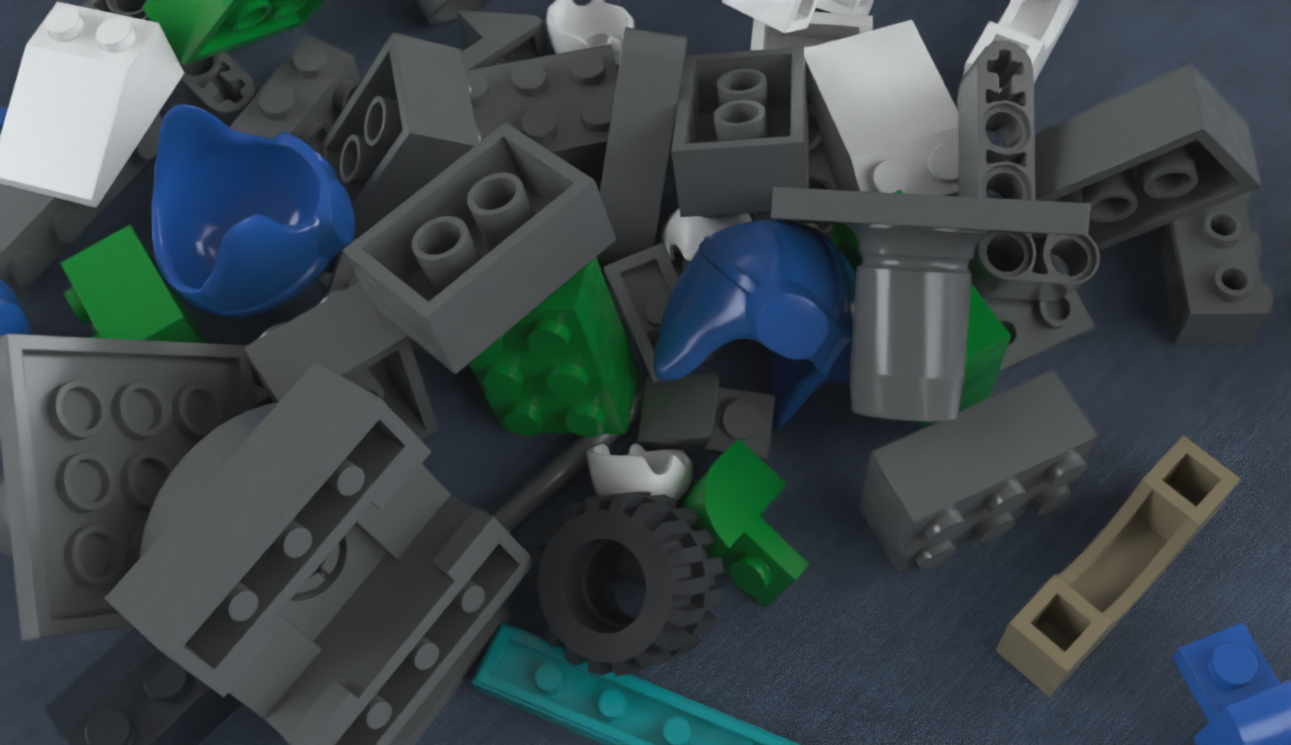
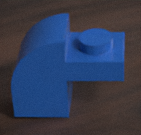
[1172,622,1291,745]

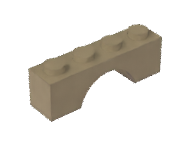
[995,435,1241,698]

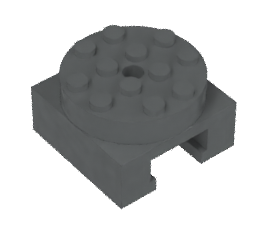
[104,361,535,745]

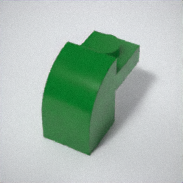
[678,438,809,608]

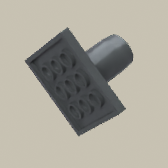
[771,187,1091,421]
[0,334,256,641]

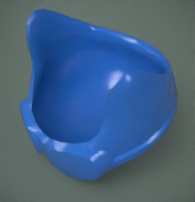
[151,104,355,318]
[653,220,857,431]

